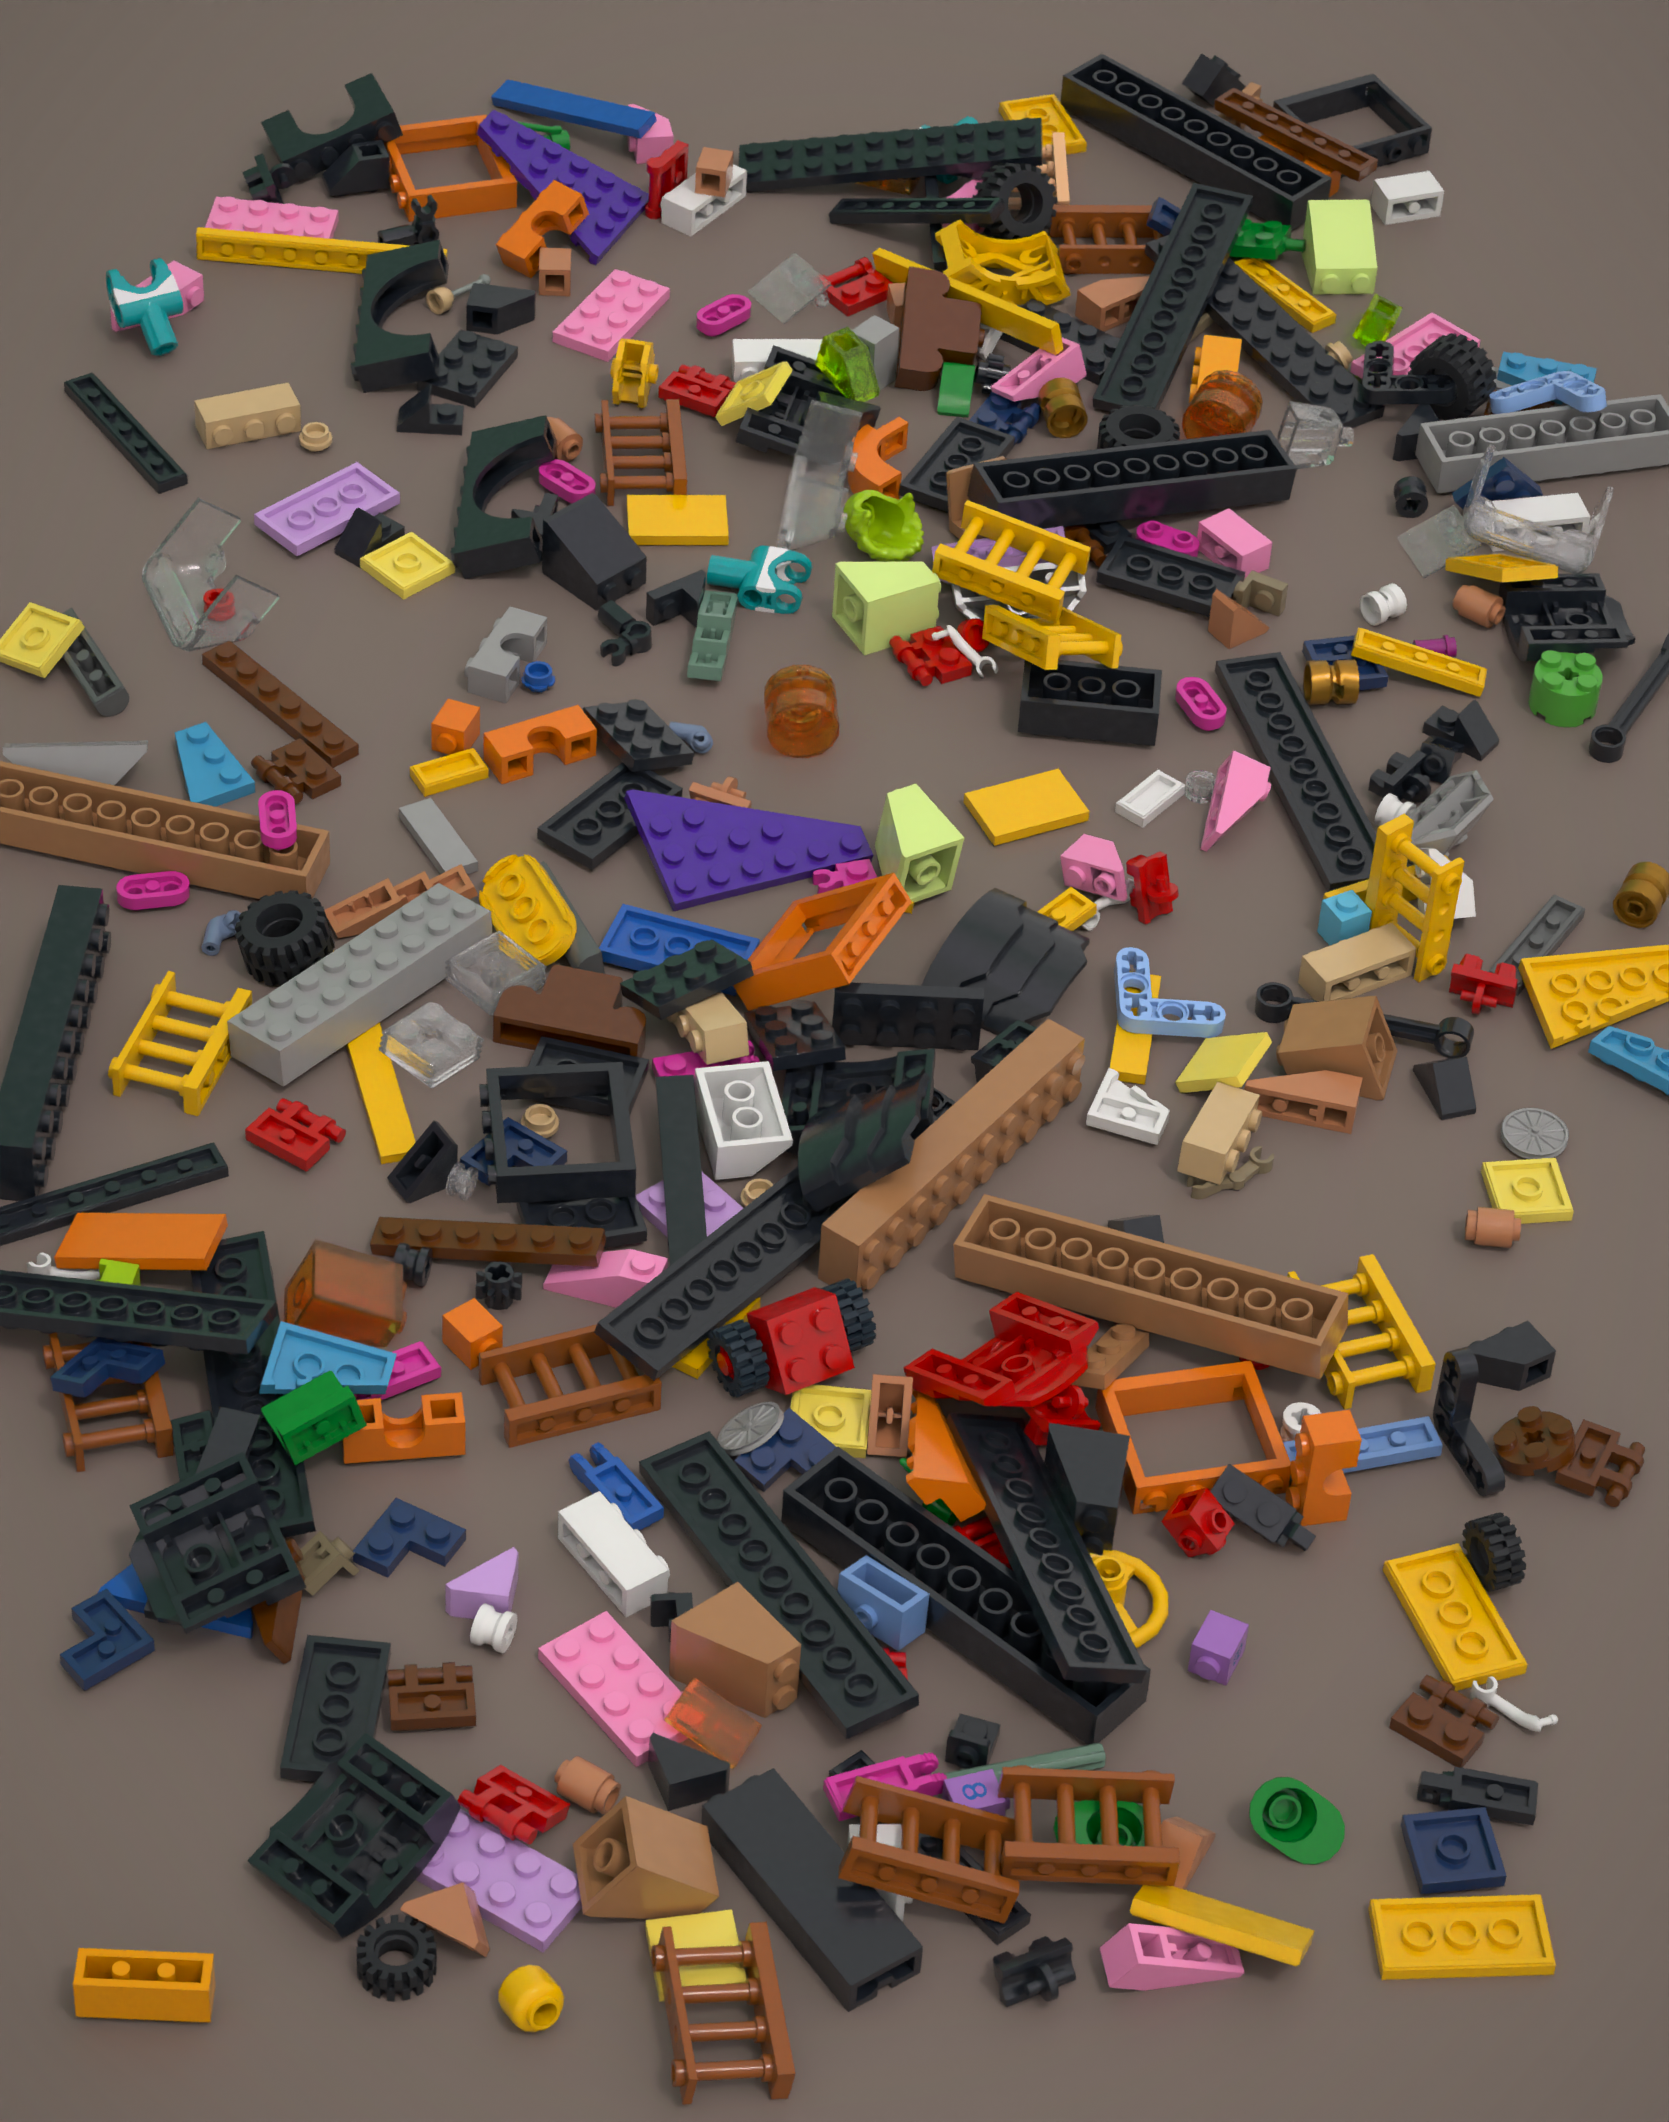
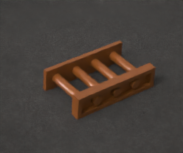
[1048,205,1164,274]
[595,399,687,506]
[479,1324,662,1448]
[42,1332,174,1472]
[998,1765,1180,1886]
[838,1776,1020,1923]
[651,1922,796,2104]

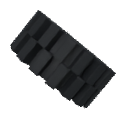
[1462,1512,1526,1592]
[356,1915,437,2002]

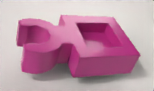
[812,859,877,894]

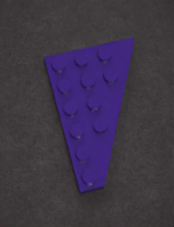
[477,109,649,266]
[625,790,873,912]

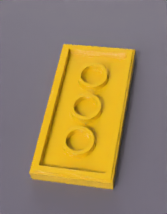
[1383,1543,1528,1691]
[1129,1885,1315,1966]
[1368,1894,1556,1980]

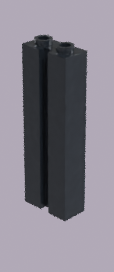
[701,1768,923,2012]

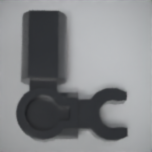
[378,195,439,246]
[598,600,652,667]

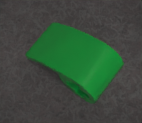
[937,362,976,418]

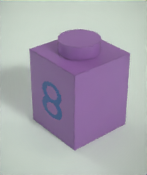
[1188,1610,1249,1685]
[942,1769,1010,1816]

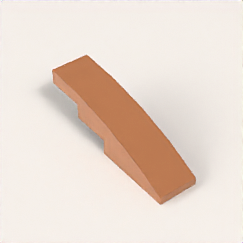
[325,864,478,938]

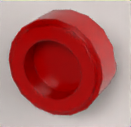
[957,618,990,652]

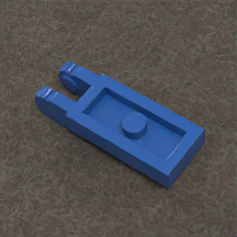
[568,1442,664,1530]

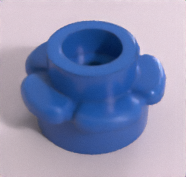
[521,661,555,693]

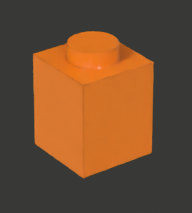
[431,699,480,755]
[442,1298,503,1370]

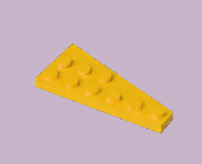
[1518,944,1669,1049]

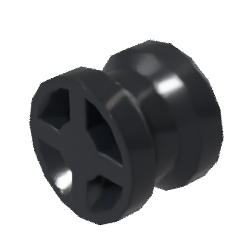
[1393,476,1428,518]
[392,1243,433,1287]

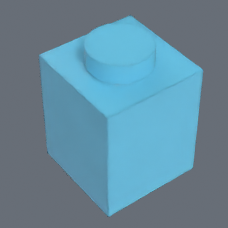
[1317,890,1372,946]

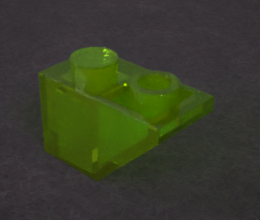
[1352,293,1403,346]
[815,326,880,402]

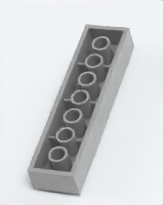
[1415,394,1669,493]
[227,883,493,1087]

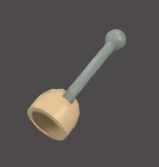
[426,274,491,314]

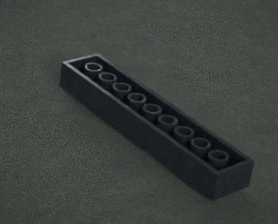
[1060,54,1332,231]
[967,430,1297,529]
[0,885,111,1201]
[781,1447,1151,1745]

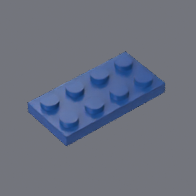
[599,904,760,996]

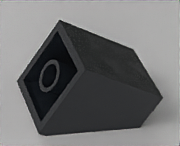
[542,493,647,611]
[1044,1423,1130,1556]

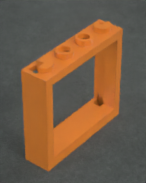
[384,115,517,222]
[733,873,912,1011]
[1095,1361,1291,1515]

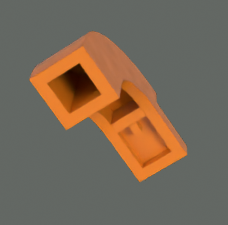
[847,417,908,499]

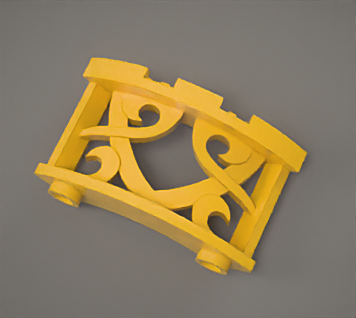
[935,220,1071,305]

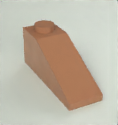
[1075,276,1150,332]
[1244,1070,1363,1134]

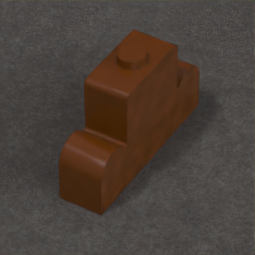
[895,266,985,391]
[493,965,646,1058]

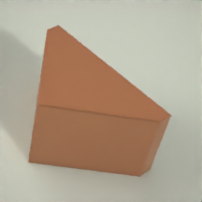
[1208,589,1269,649]
[867,1374,913,1457]
[1161,1816,1216,1890]
[400,1882,490,1958]

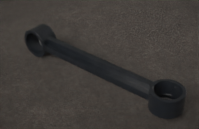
[1589,633,1669,763]
[1255,982,1474,1058]

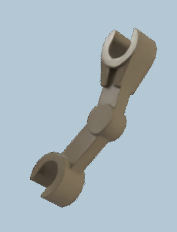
[1187,1146,1274,1199]

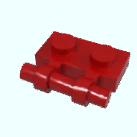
[658,364,736,417]
[889,626,972,686]
[245,1098,346,1172]
[457,1765,570,1845]

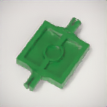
[1229,219,1306,260]

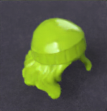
[843,490,924,562]

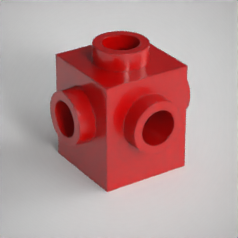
[1161,1487,1235,1557]

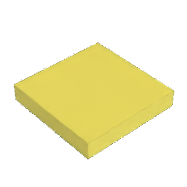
[715,361,793,426]
[360,531,455,600]
[0,602,85,678]
[1175,1032,1272,1093]
[1481,1158,1574,1224]
[790,1384,871,1458]
[645,1909,747,2001]

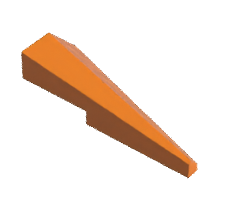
[906,1389,986,1522]

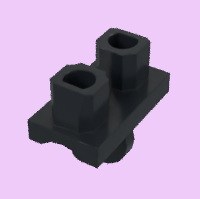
[242,153,296,204]
[1368,750,1431,803]
[993,1936,1076,2007]

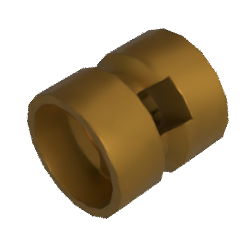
[1038,378,1088,438]
[1303,660,1359,705]
[1613,862,1669,928]

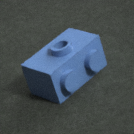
[837,1555,930,1651]

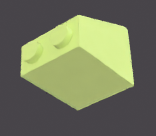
[1301,199,1378,295]
[832,562,941,655]
[875,784,964,903]

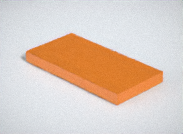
[54,1213,228,1271]

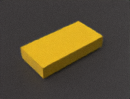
[410,748,489,797]

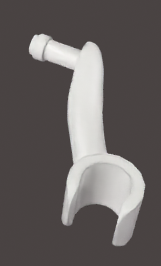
[932,625,998,678]
[1081,878,1134,931]
[27,1252,100,1280]
[1470,1676,1558,1732]

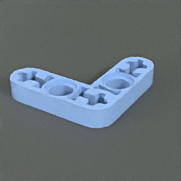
[1489,371,1607,414]
[1114,947,1226,1038]

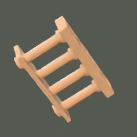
[1008,132,1070,210]

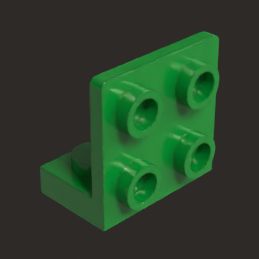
[261,1371,367,1465]

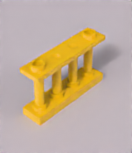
[932,500,1091,623]
[982,605,1123,670]
[1365,813,1465,983]
[108,971,252,1116]
[1287,1254,1436,1410]

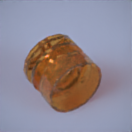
[1182,370,1263,439]
[764,665,839,758]

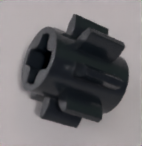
[974,353,1011,394]
[475,1262,522,1310]

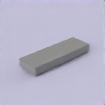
[399,798,478,874]

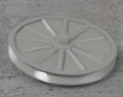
[1501,1108,1569,1159]
[717,1402,784,1456]

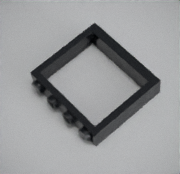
[1273,74,1432,178]
[479,1062,636,1203]

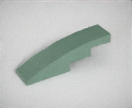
[687,590,738,681]

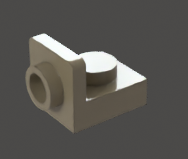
[1233,570,1288,617]
[299,1531,360,1596]

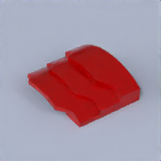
[904,1292,1099,1407]

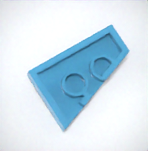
[1497,352,1597,405]
[175,722,255,807]
[1588,1026,1669,1096]
[259,1321,397,1394]

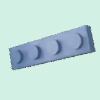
[1283,1416,1443,1482]

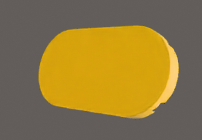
[479,854,577,968]

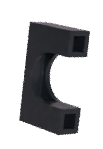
[261,73,403,184]

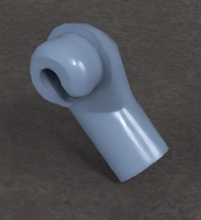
[669,722,713,753]
[201,910,241,956]

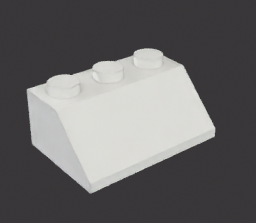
[694,1061,793,1180]

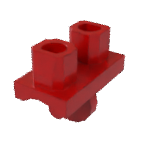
[1126,851,1179,924]
[1449,954,1518,1015]
[1023,1385,1101,1445]

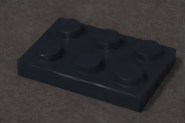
[417,329,518,408]
[583,699,694,772]
[620,939,754,1020]
[744,1000,846,1071]
[528,1036,649,1116]
[516,1196,647,1248]

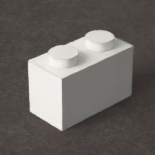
[1370,171,1444,225]

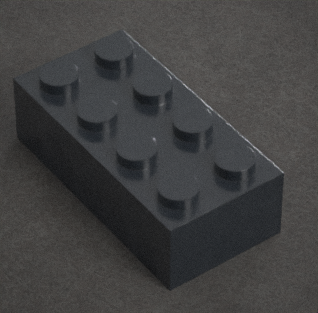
[1018,660,1162,746]

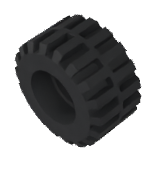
[973,163,1057,240]
[1408,333,1497,421]
[1097,405,1180,449]
[235,890,335,986]

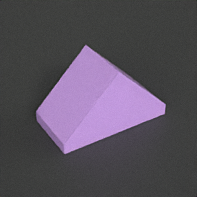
[445,1547,518,1619]

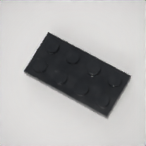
[999,298,1120,385]
[899,417,1015,513]
[1096,535,1245,617]
[537,762,683,870]
[832,982,984,1050]
[280,1635,391,1782]

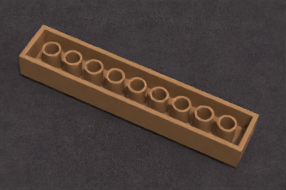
[0,761,330,899]
[818,1018,1085,1292]
[953,1194,1348,1379]

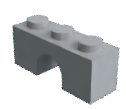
[464,606,547,703]

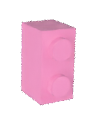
[1197,508,1272,580]

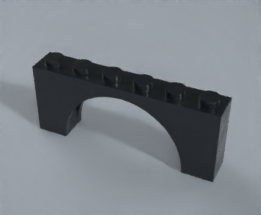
[351,240,449,393]
[451,415,557,579]

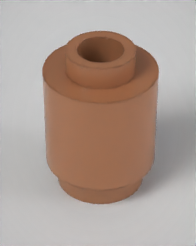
[547,417,583,462]
[1453,585,1505,628]
[1465,1207,1521,1248]
[554,1756,621,1814]

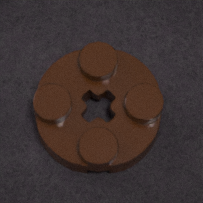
[1493,1406,1576,1476]

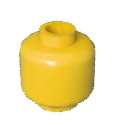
[498,1965,564,2032]

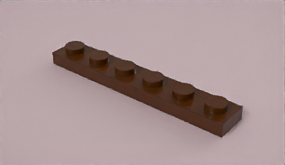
[1214,87,1378,182]
[202,640,359,768]
[370,1217,606,1267]

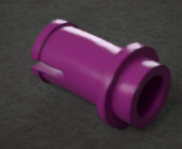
[1413,634,1457,657]

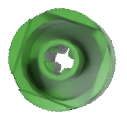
[1528,650,1603,727]

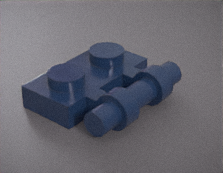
[969,392,1042,446]

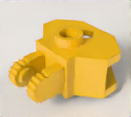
[611,338,659,408]

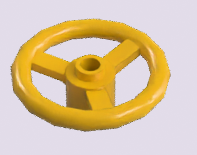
[1089,1550,1169,1648]

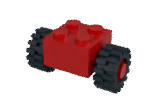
[707,1278,876,1397]

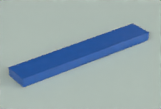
[491,79,657,139]

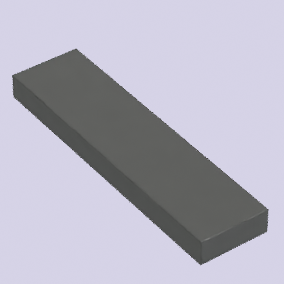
[1488,895,1585,996]

